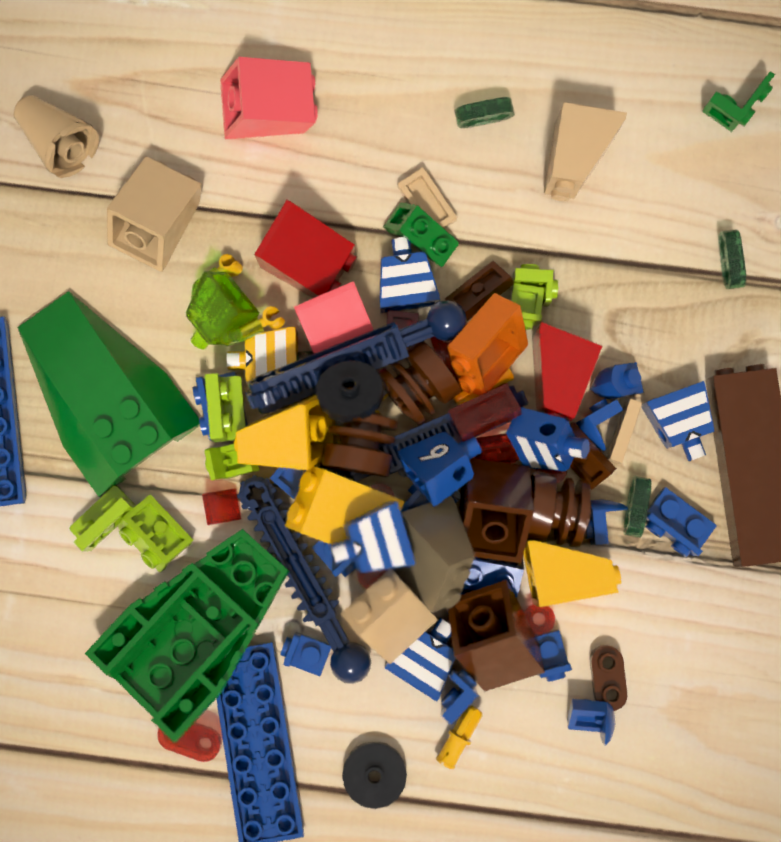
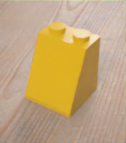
[234,394,336,470]
[285,467,405,544]
[523,540,621,607]

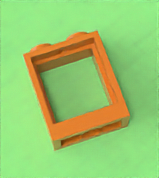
[447,293,529,398]

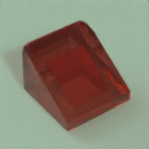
[202,488,242,526]

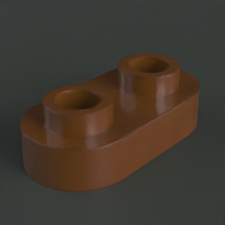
[590,645,628,711]

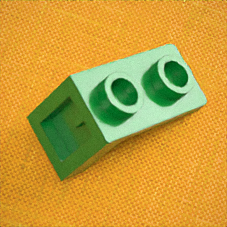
[702,71,775,132]
[383,202,459,267]

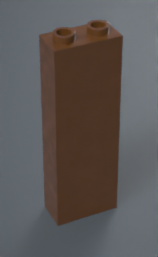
[705,364,781,567]

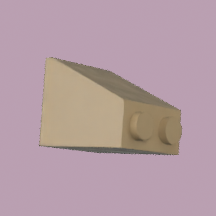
[544,102,627,201]
[107,156,202,272]
[341,569,438,664]

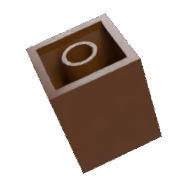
[459,458,534,563]
[448,580,545,692]

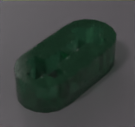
[454,97,515,128]
[718,229,746,289]
[623,476,652,538]

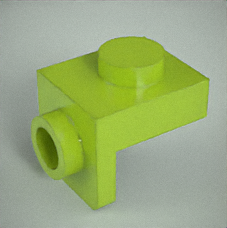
[512,264,558,306]
[510,283,545,330]
[204,443,259,480]

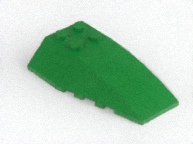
[17,291,200,498]
[84,529,289,743]

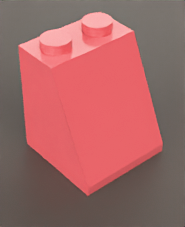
[220,57,318,139]
[294,281,382,370]

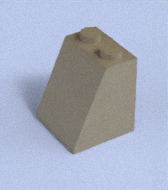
[392,496,475,613]

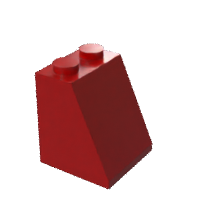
[254,200,358,298]
[532,322,603,422]

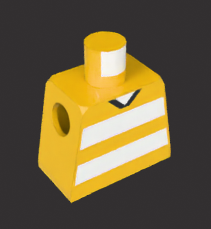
[227,327,298,383]

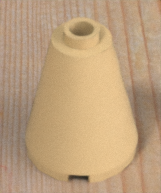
[14,95,99,178]

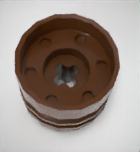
[378,341,462,425]
[321,412,398,477]
[527,472,591,547]

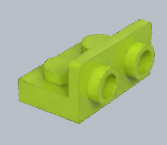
[205,373,246,442]
[69,486,136,552]
[118,494,193,573]

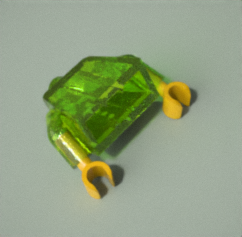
[186,254,285,350]

